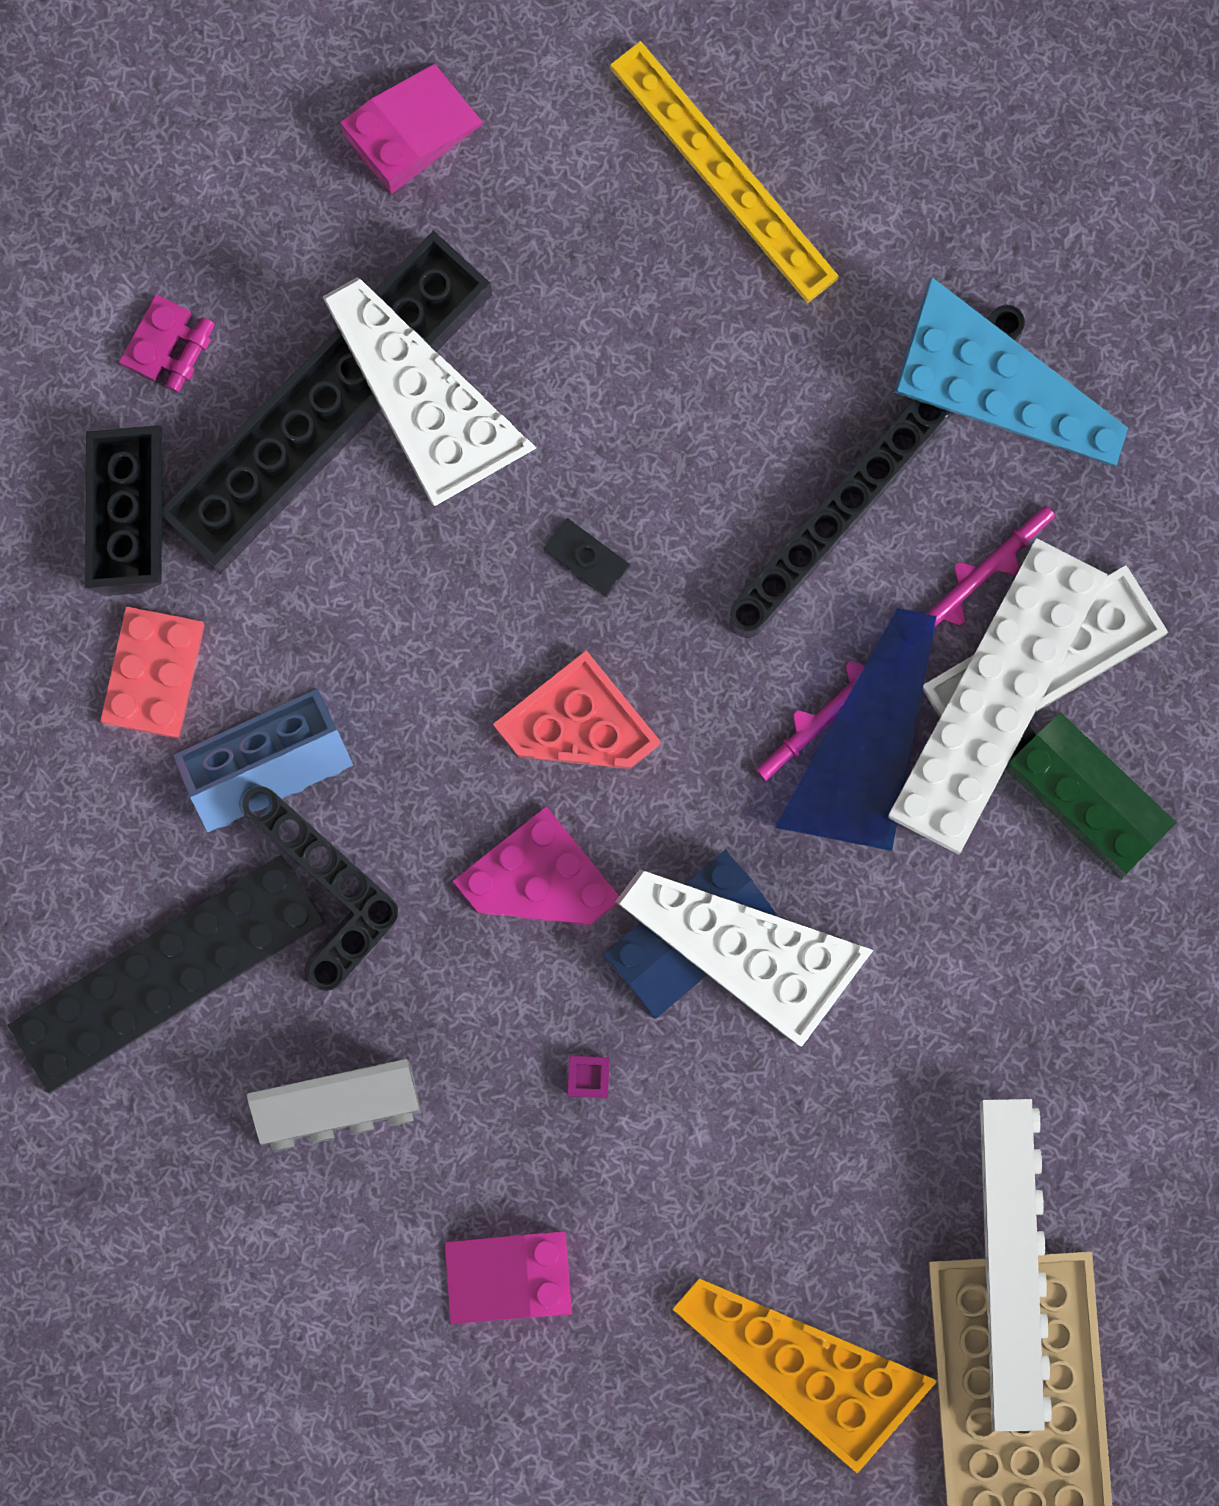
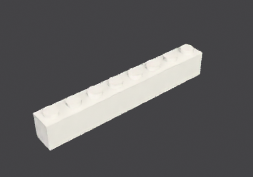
[980,1099,1051,1432]

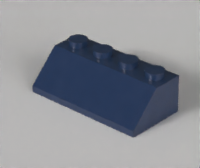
[603,849,777,1019]

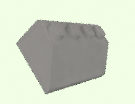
[247,1059,421,1152]

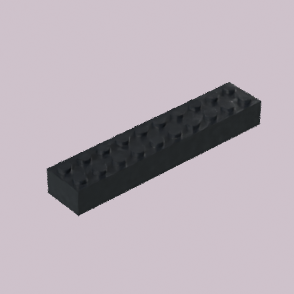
[162,230,492,575]

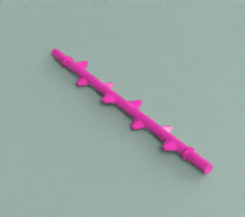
[755,505,1055,782]

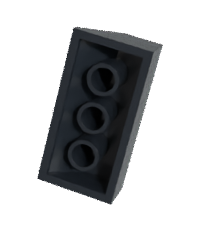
[85,425,162,596]

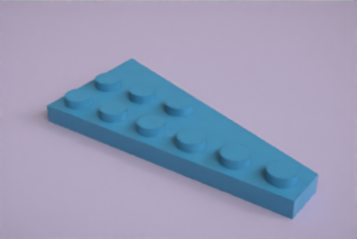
[894,277,1128,466]

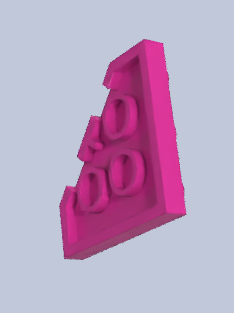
[453,806,619,926]

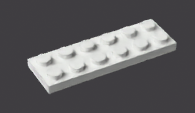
[922,565,1168,718]

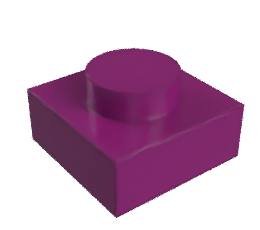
[567,1056,610,1099]

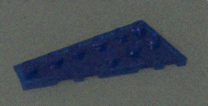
[773,608,937,851]

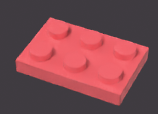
[100,606,205,739]

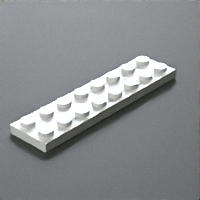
[888,538,1108,855]

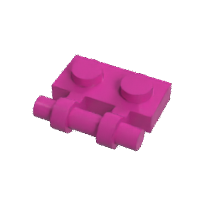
[119,294,215,393]

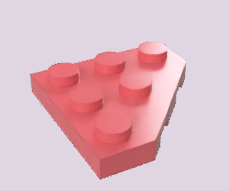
[493,650,661,769]

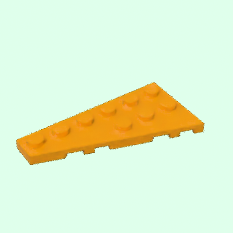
[672,1278,937,1474]

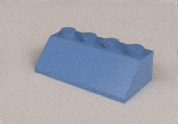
[173,688,353,832]

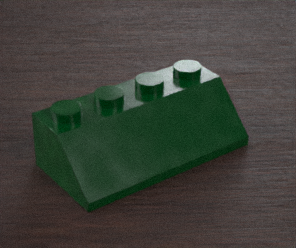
[1006,712,1177,880]

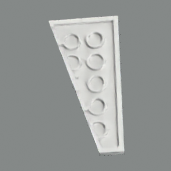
[323,278,536,506]
[615,869,873,1047]

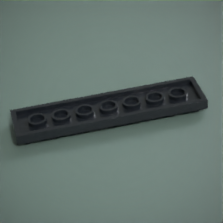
[7,855,324,1094]

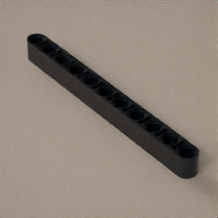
[729,304,1025,638]

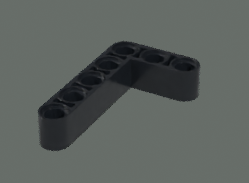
[239,786,398,991]

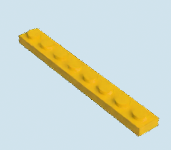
[610,41,838,304]

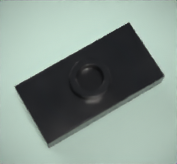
[543,518,630,598]

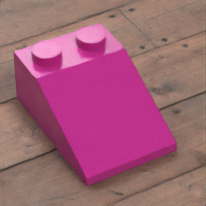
[340,64,483,194]
[445,1232,572,1324]

